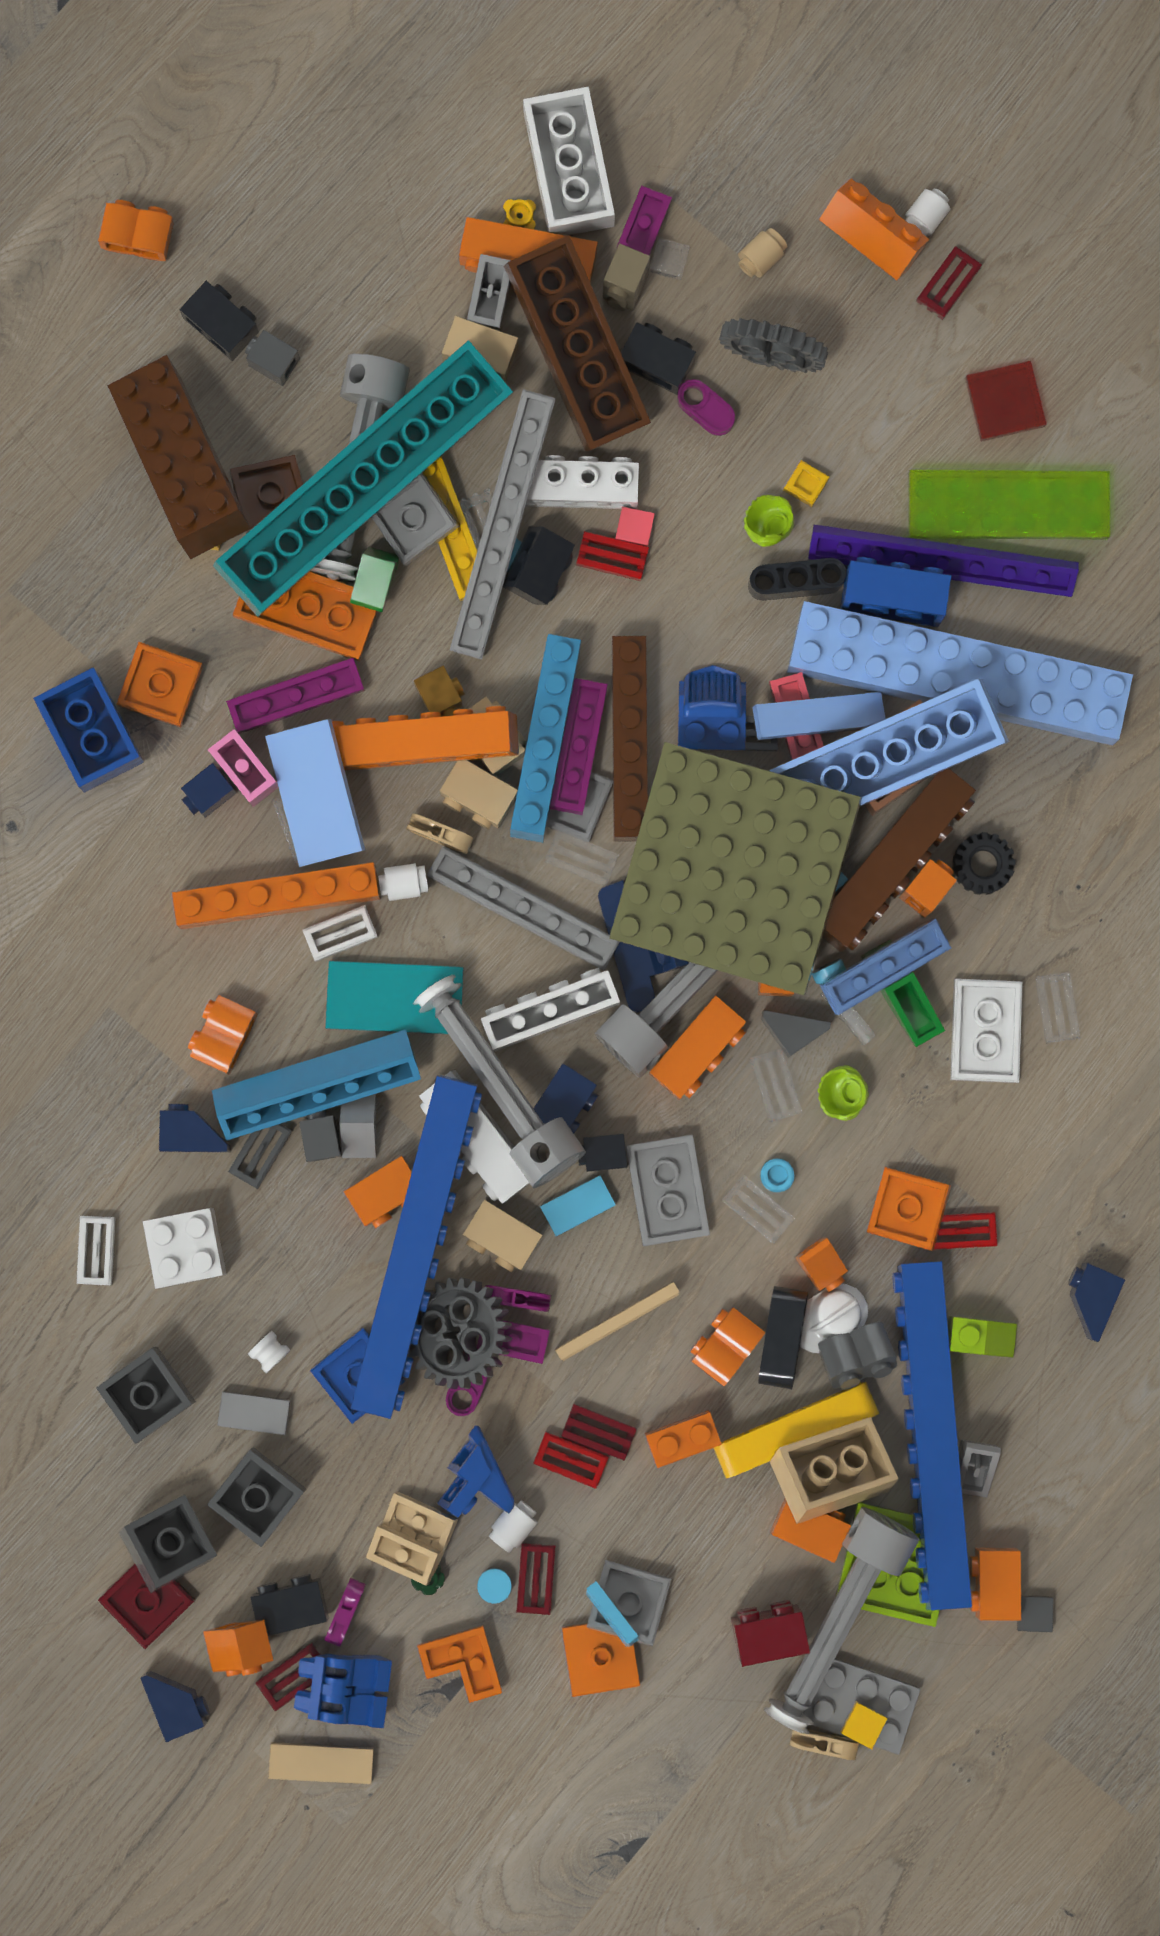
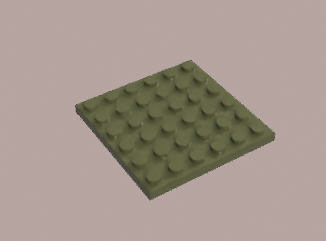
[609,742,862,995]

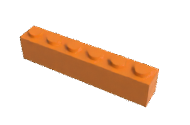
[332,706,519,771]
[172,862,381,929]

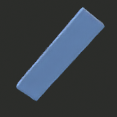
[820,919,951,1015]

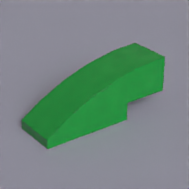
[861,939,945,1047]

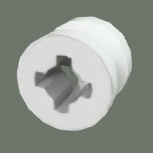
[248,1331,291,1374]

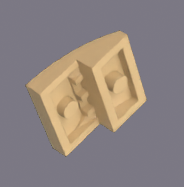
[366,1492,458,1585]

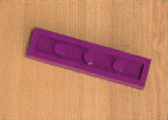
[226,658,365,734]
[550,678,608,815]

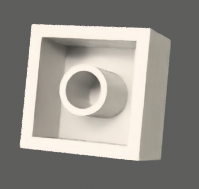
[143,1208,227,1289]

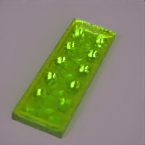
[908,470,1110,540]

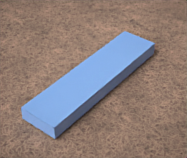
[752,692,886,740]

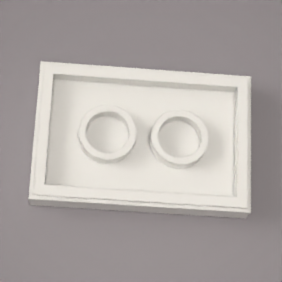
[950,979,1023,1083]

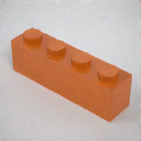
[459,217,598,284]

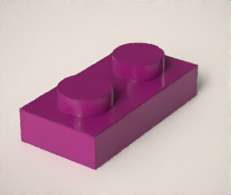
[617,186,672,256]
[476,1320,550,1364]

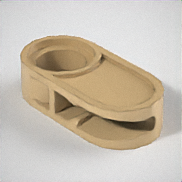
[406,813,473,854]
[789,1729,859,1760]

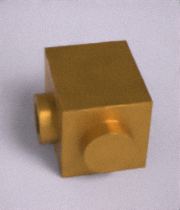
[413,665,465,717]

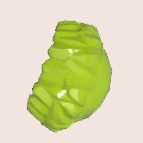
[743,495,795,547]
[817,1065,869,1121]

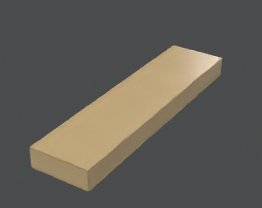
[555,1282,680,1361]

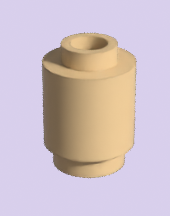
[738,228,787,278]

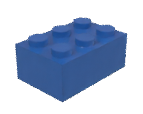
[840,557,951,627]
[33,667,144,793]

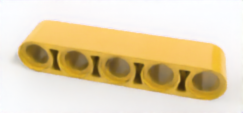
[713,1381,879,1478]

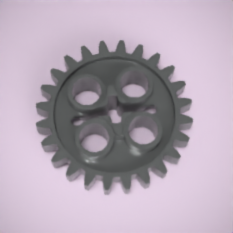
[719,318,828,373]
[409,1277,512,1389]

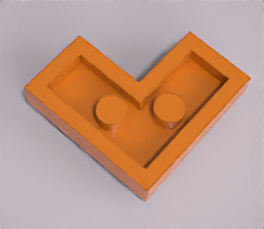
[417,1625,502,1703]

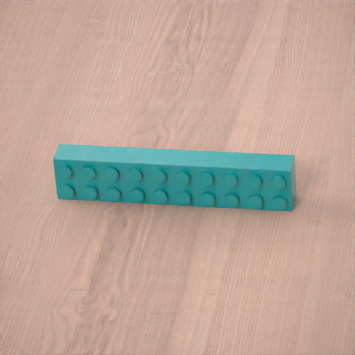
[213,340,513,617]

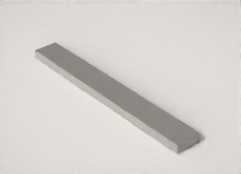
[450,389,556,660]

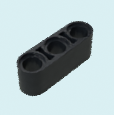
[748,558,847,601]
[758,1286,808,1390]

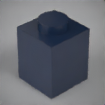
[181,763,236,818]

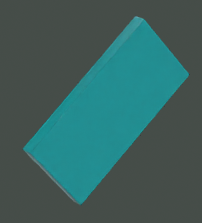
[325,961,464,1034]

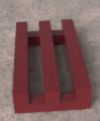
[916,246,982,320]
[561,1404,637,1461]
[516,1543,556,1615]
[256,1642,321,1711]

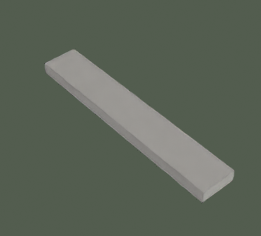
[427,846,620,971]

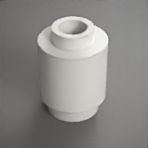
[905,188,950,236]
[378,863,428,901]
[489,1500,538,1553]

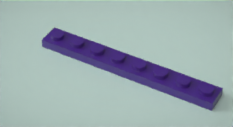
[808,524,1079,597]

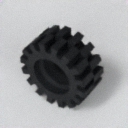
[952,832,1016,895]

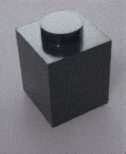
[578,1134,627,1172]

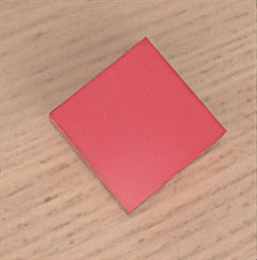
[615,506,655,547]

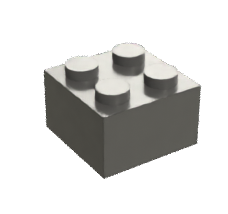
[96,1346,196,1444]
[207,1447,306,1547]
[119,1495,217,1593]

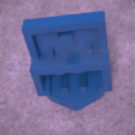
[678,665,746,750]
[437,1425,515,1518]

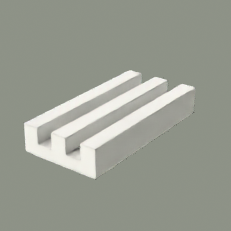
[303,905,378,962]
[77,1216,115,1285]

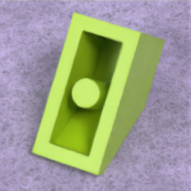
[948,1316,1017,1358]

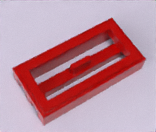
[576,531,649,581]
[934,1212,997,1250]
[533,1431,609,1489]

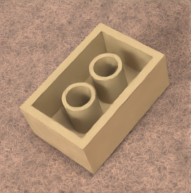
[770,1417,898,1524]

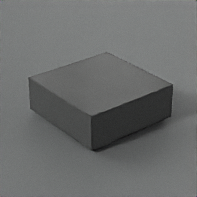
[1017,1595,1053,1632]

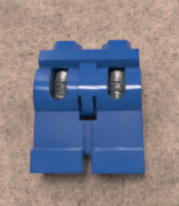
[294,1654,392,1728]

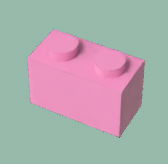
[208,729,279,807]

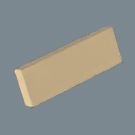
[268,1742,374,1784]

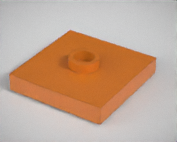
[116,642,203,728]
[867,1167,951,1251]
[562,1623,640,1697]

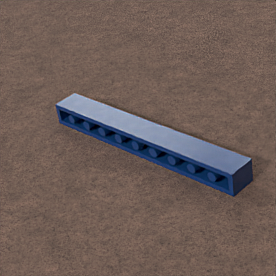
[351,1074,482,1419]
[892,1261,972,1610]

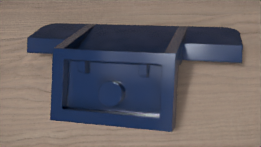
[598,880,689,1012]

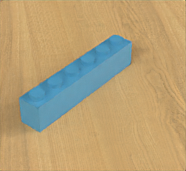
[510,634,581,843]
[211,1030,421,1141]

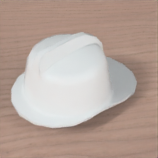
[800,1284,868,1353]

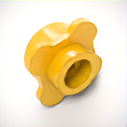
[503,199,536,230]

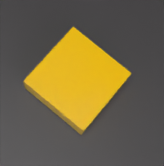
[783,460,830,507]
[840,1701,888,1749]

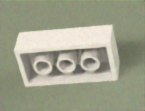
[523,87,615,236]

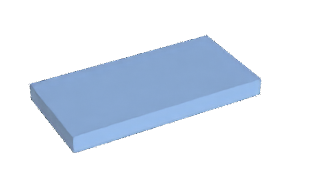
[265,719,365,867]

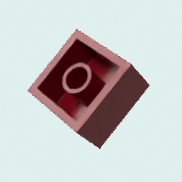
[731,1600,810,1667]

